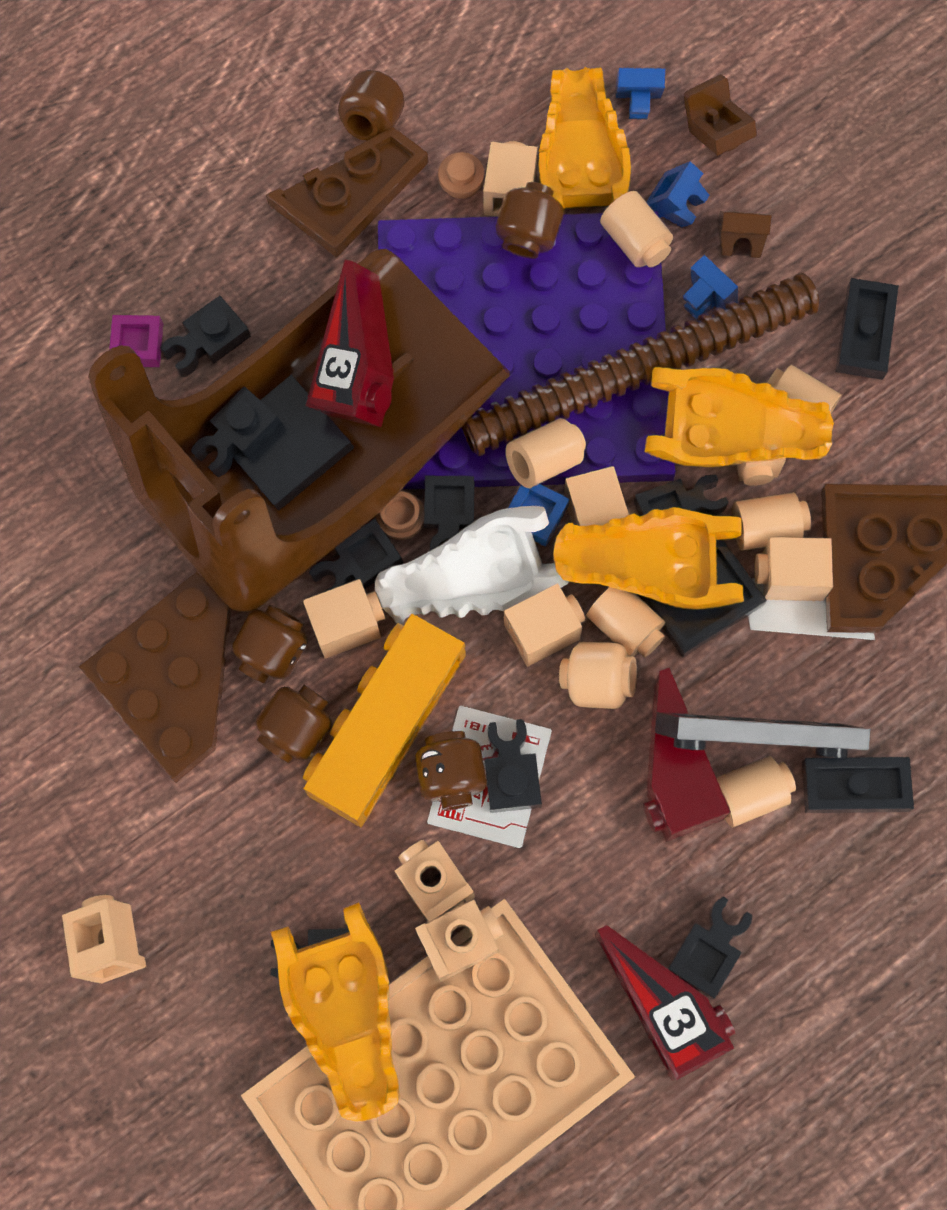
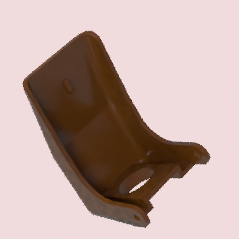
[88,249,510,612]

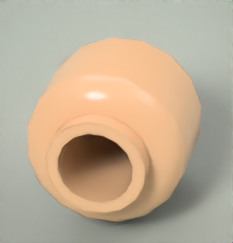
[559,642,637,709]

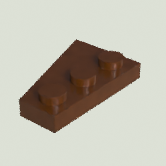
[266,127,429,258]

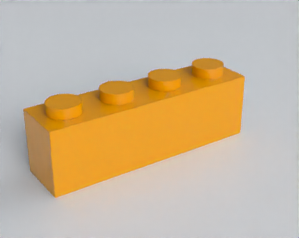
[303,614,466,828]

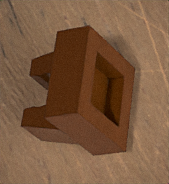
[718,211,772,258]

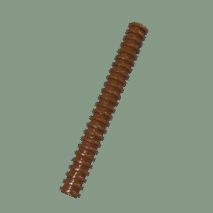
[462,272,819,456]

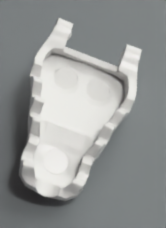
[375,506,569,624]

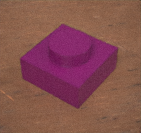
[109,315,164,367]

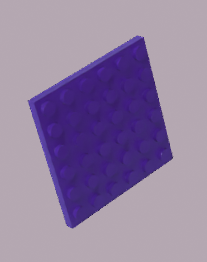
[378,211,675,489]

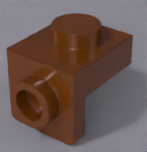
[684,74,757,156]

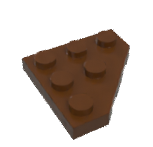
[821,484,947,633]
[79,571,231,783]

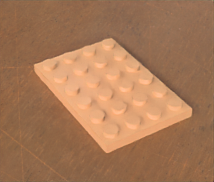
[241,899,635,1210]

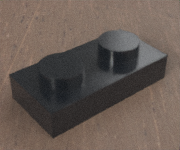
[835,278,899,380]
[802,757,914,813]

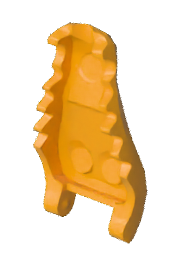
[538,67,631,208]
[645,367,834,467]
[553,507,744,610]
[270,902,400,1121]

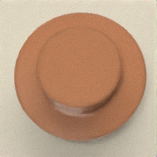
[438,152,484,199]
[376,491,424,540]

